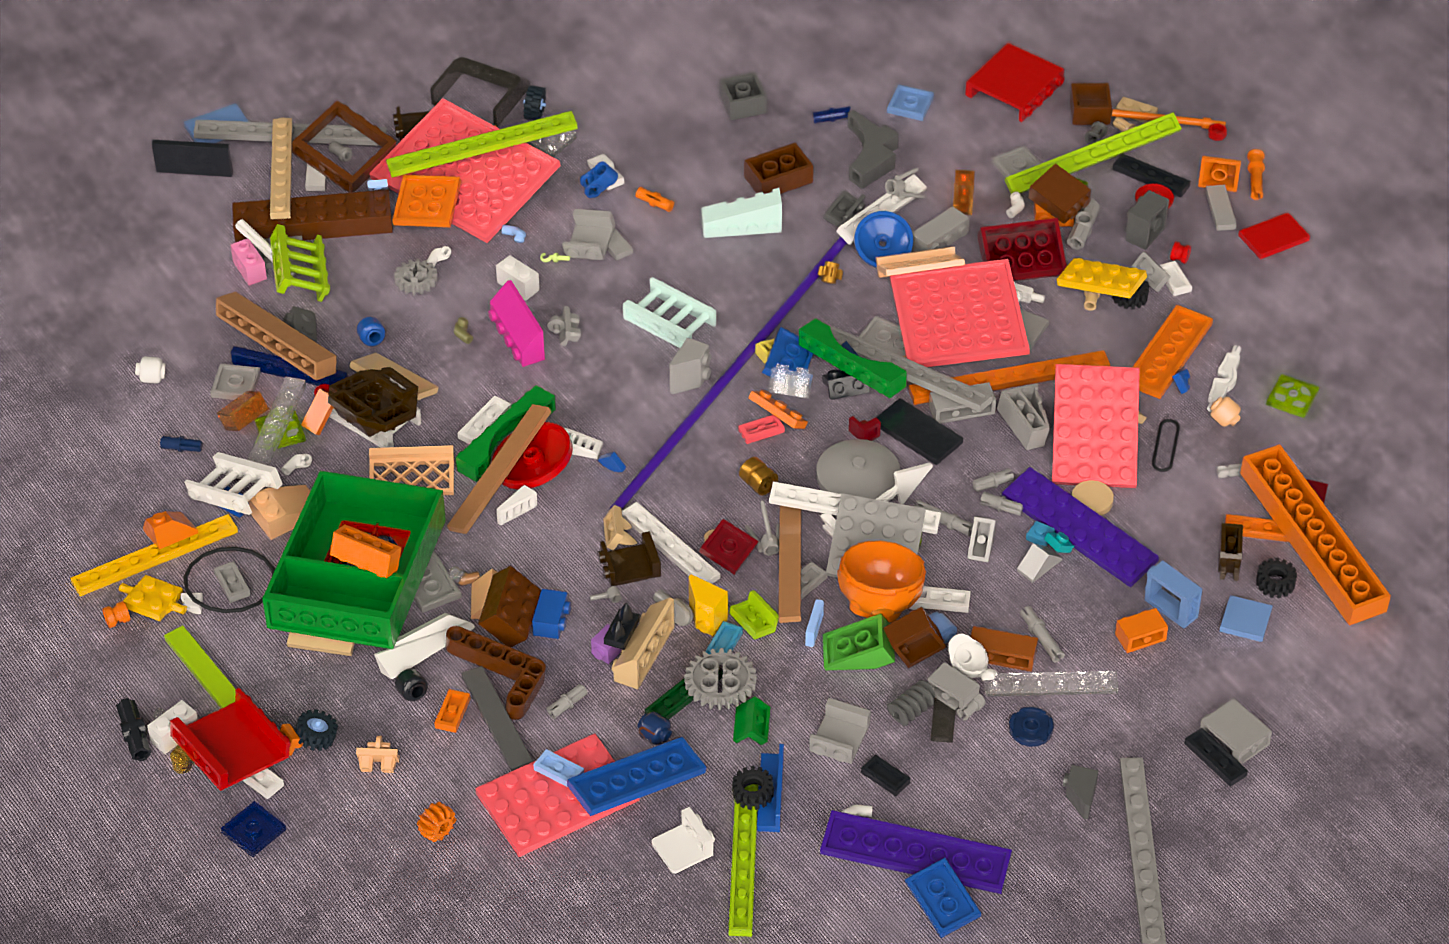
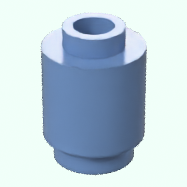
[929,612,957,643]

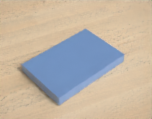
[184,103,249,143]

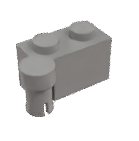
[928,662,986,721]

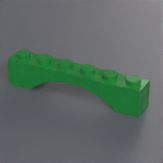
[799,318,907,398]
[456,385,556,482]

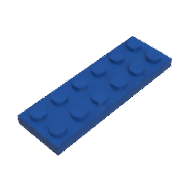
[567,737,707,816]

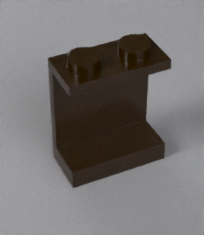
[597,531,661,586]

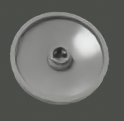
[816,439,900,499]

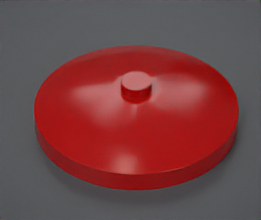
[492,422,573,490]

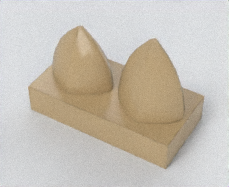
[603,505,637,550]

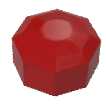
[1208,123,1227,141]

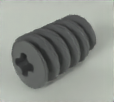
[887,680,935,726]

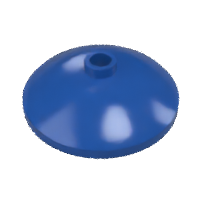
[854,211,913,268]

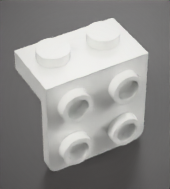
[652,807,715,873]

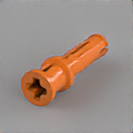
[1247,149,1265,200]

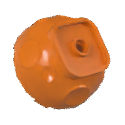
[837,540,926,622]

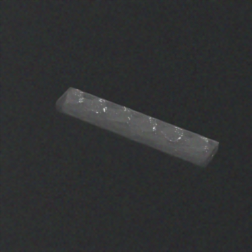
[247,377,306,466]
[983,671,1119,696]

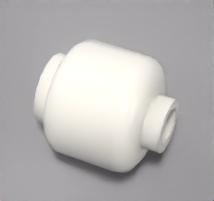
[135,356,166,383]

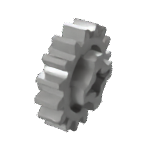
[394,259,438,295]

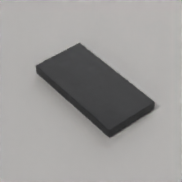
[152,139,233,177]
[876,398,963,465]

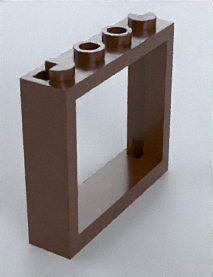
[292,100,397,193]

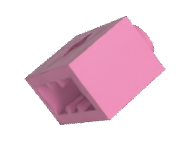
[231,238,267,286]

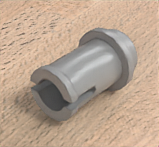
[329,141,353,161]

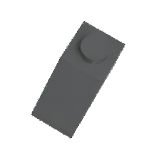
[1063,765,1099,820]

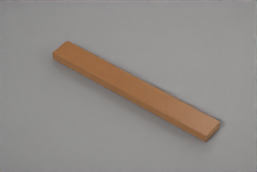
[447,404,551,534]
[779,505,802,623]

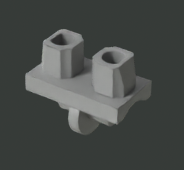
[547,306,581,346]

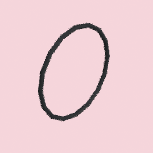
[183,546,275,613]

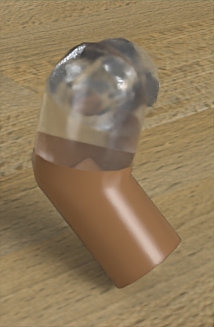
[449,566,480,585]

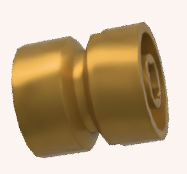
[739,457,778,496]

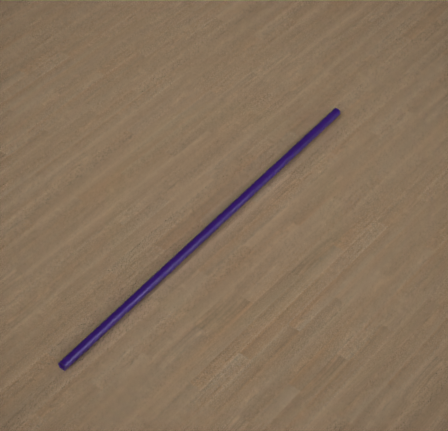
[610,209,864,510]

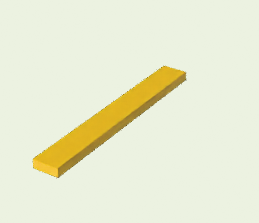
[70,514,238,597]

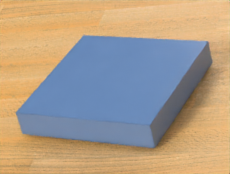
[887,84,934,121]
[1219,595,1273,642]

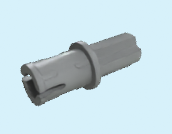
[972,468,1014,492]
[980,492,1023,515]
[546,684,588,719]

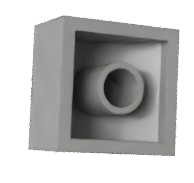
[669,338,711,394]

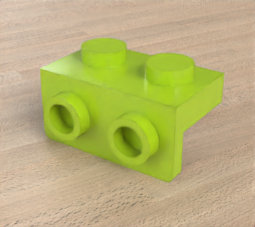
[729,590,779,640]

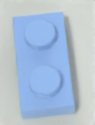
[533,749,584,787]

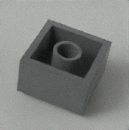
[719,72,767,120]
[1125,190,1169,250]

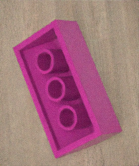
[488,280,545,367]

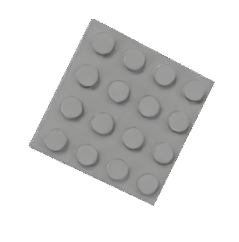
[826,493,926,578]

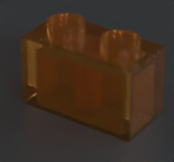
[953,169,975,215]
[217,391,269,431]

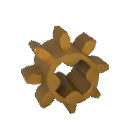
[818,261,843,284]

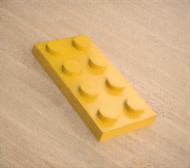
[1057,258,1147,298]

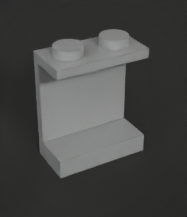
[562,209,616,260]
[809,698,871,764]
[1200,698,1272,764]

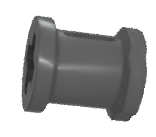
[1084,121,1108,145]

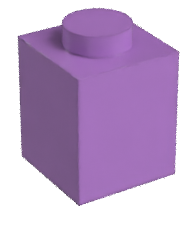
[591,624,622,664]

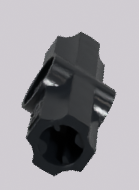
[116,698,151,762]

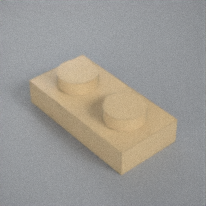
[1116,97,1158,123]

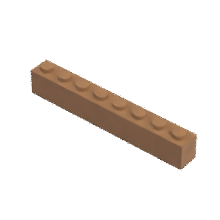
[216,291,337,381]

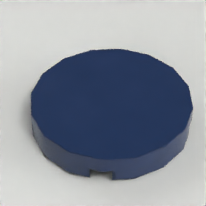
[1009,707,1054,747]

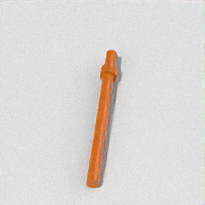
[1111,109,1226,129]

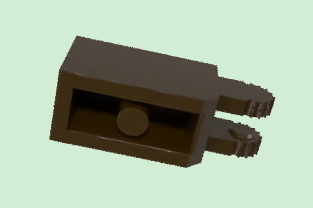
[1218,523,1243,581]

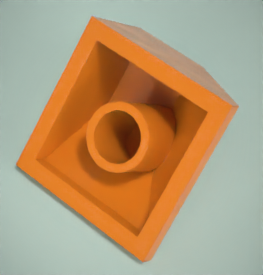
[1198,156,1241,192]
[143,511,198,550]

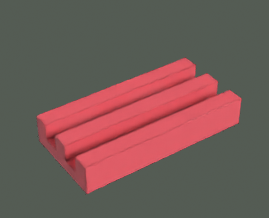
[738,415,785,444]

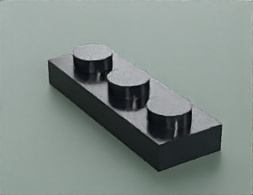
[1184,728,1248,787]

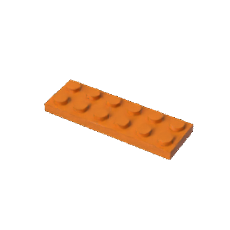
[1132,305,1213,399]

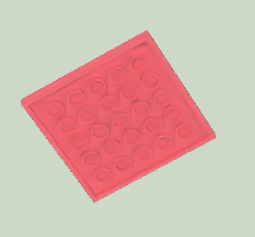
[890,259,1030,367]

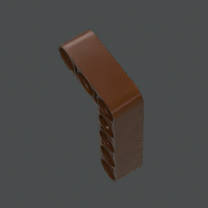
[445,626,546,720]

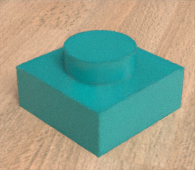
[1044,532,1074,553]

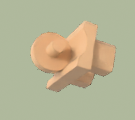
[356,736,400,773]

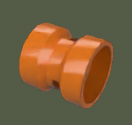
[102,601,131,628]

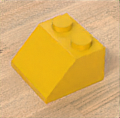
[688,574,728,637]

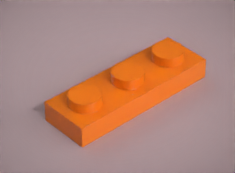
[748,390,808,429]

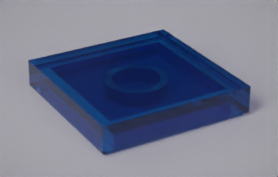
[220,801,286,858]

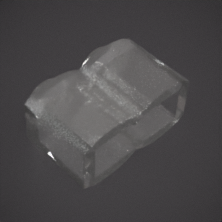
[767,364,813,399]

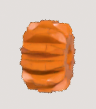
[416,802,457,842]

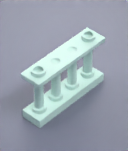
[623,277,716,348]

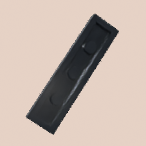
[1113,153,1191,198]

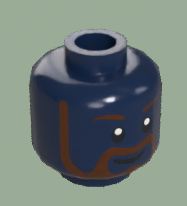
[637,712,672,745]

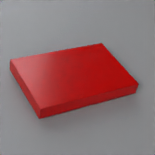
[1238,212,1310,260]

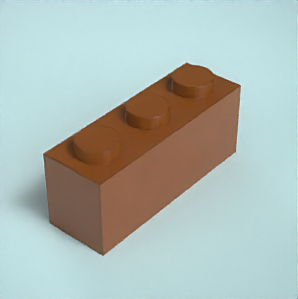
[970,626,1038,672]

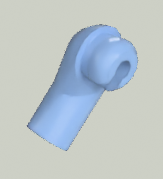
[502,225,526,243]

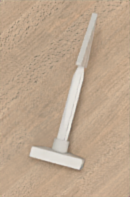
[820,463,933,537]

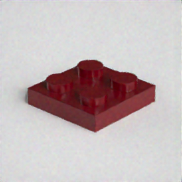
[699,519,759,575]

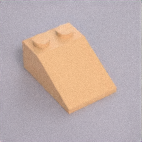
[248,485,310,540]

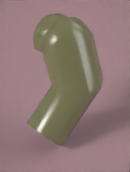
[454,317,473,344]

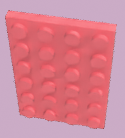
[1052,364,1139,488]
[475,733,640,857]

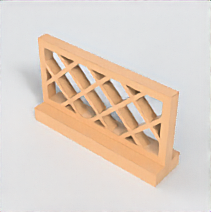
[876,246,965,278]
[369,445,454,495]

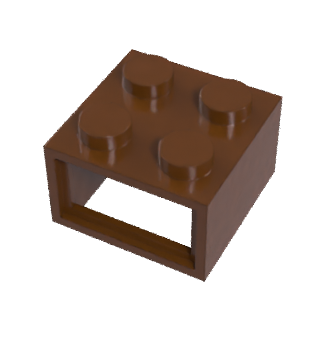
[1070,83,1112,125]
[884,607,947,668]

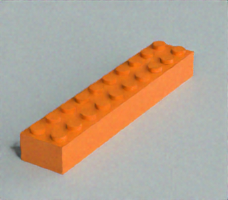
[1240,444,1391,626]

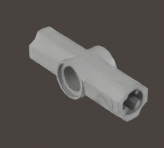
[1067,199,1100,250]

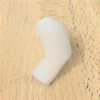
[427,246,451,268]
[281,453,312,475]
[842,805,872,817]

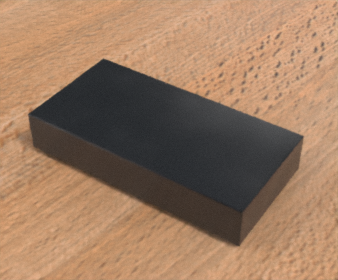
[861,755,911,796]

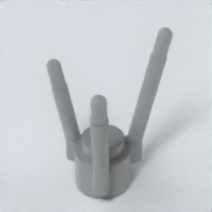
[885,168,925,199]
[745,500,780,556]

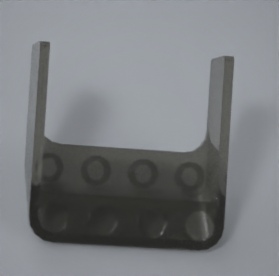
[430,57,530,127]

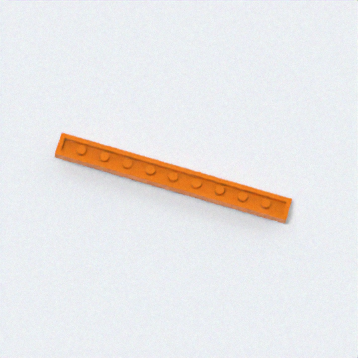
[908,350,1110,405]

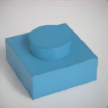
[1026,521,1055,546]

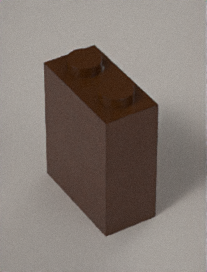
[1028,163,1091,224]

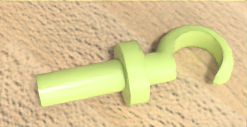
[540,253,570,262]

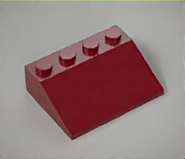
[977,218,1067,281]

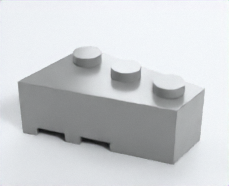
[997,383,1050,450]

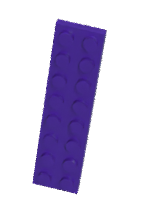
[1002,467,1159,588]
[820,810,1012,894]

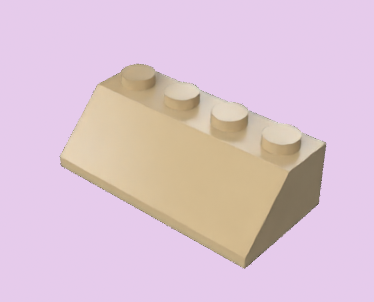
[612,598,675,689]

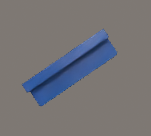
[757,744,784,832]

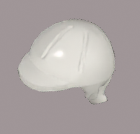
[948,633,997,681]

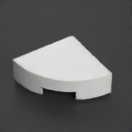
[181,593,203,614]

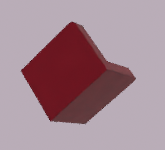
[848,416,881,441]

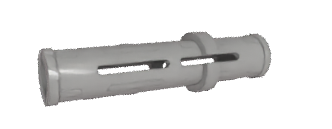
[914,499,973,536]
[1020,606,1065,663]

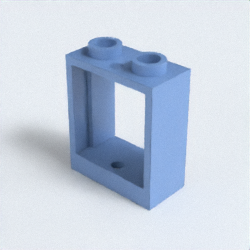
[1144,560,1202,629]

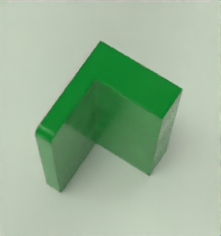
[733,696,771,745]

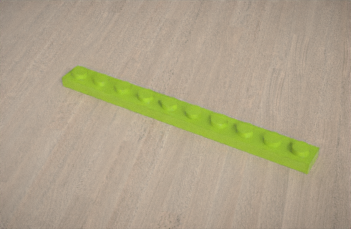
[386,111,578,177]
[1004,112,1182,194]

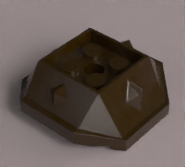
[328,367,418,437]

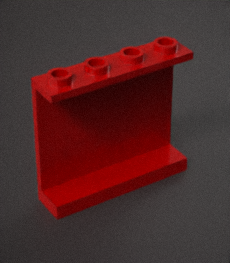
[965,42,1065,123]
[170,688,291,791]

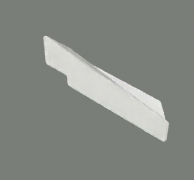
[374,613,475,679]

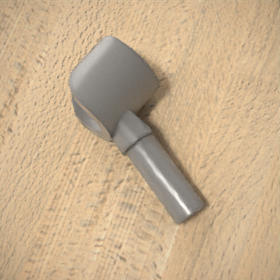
[590,586,622,603]

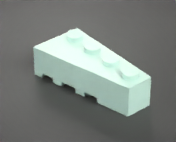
[701,188,782,238]

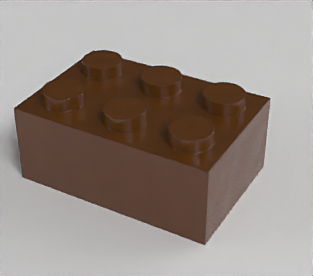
[744,142,813,194]
[478,565,541,647]

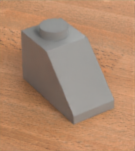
[967,516,998,562]

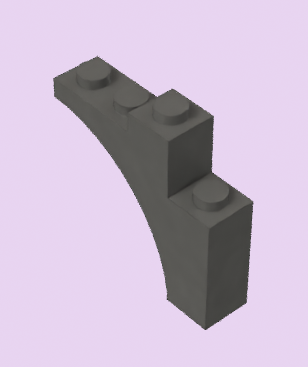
[847,110,899,189]

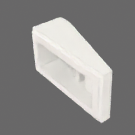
[564,428,603,459]
[497,485,537,525]

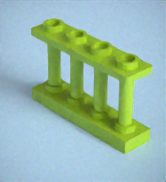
[270,224,330,302]

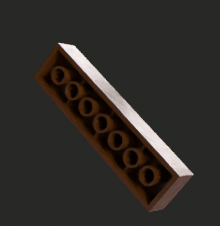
[232,189,393,243]

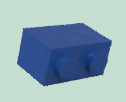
[532,589,571,639]

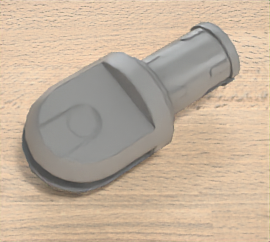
[653,589,694,626]

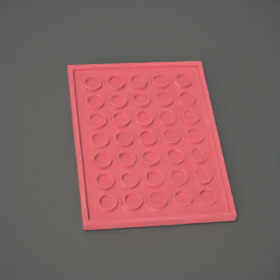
[369,98,561,243]

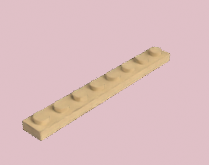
[270,118,293,219]

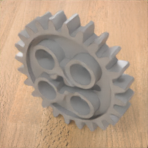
[684,648,757,710]

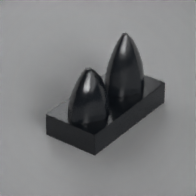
[604,603,640,650]

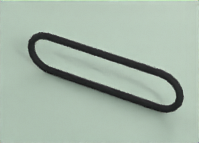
[1152,419,1180,472]

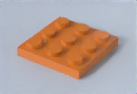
[392,175,461,228]

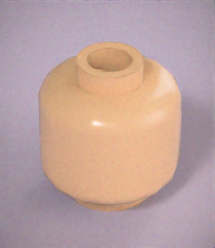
[1210,396,1241,427]

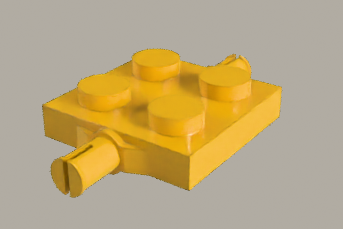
[119,575,187,621]

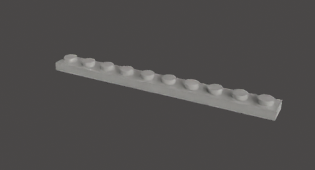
[194,120,387,146]
[829,325,992,412]
[1119,757,1166,944]

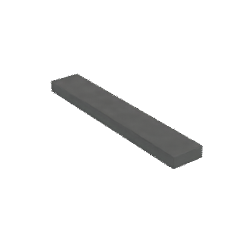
[462,666,533,772]

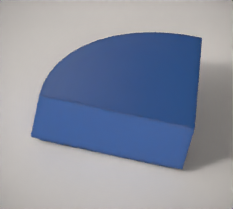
[1172,368,1190,394]
[598,452,627,472]

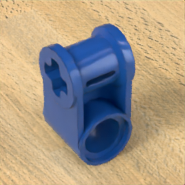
[580,161,618,198]

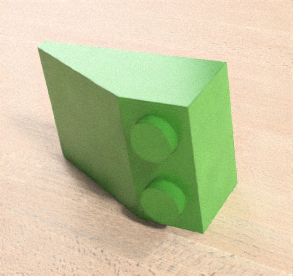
[823,614,895,671]

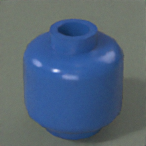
[357,317,385,346]

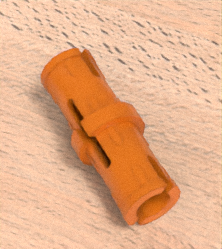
[635,186,674,212]

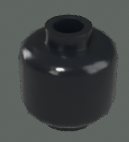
[395,668,428,701]

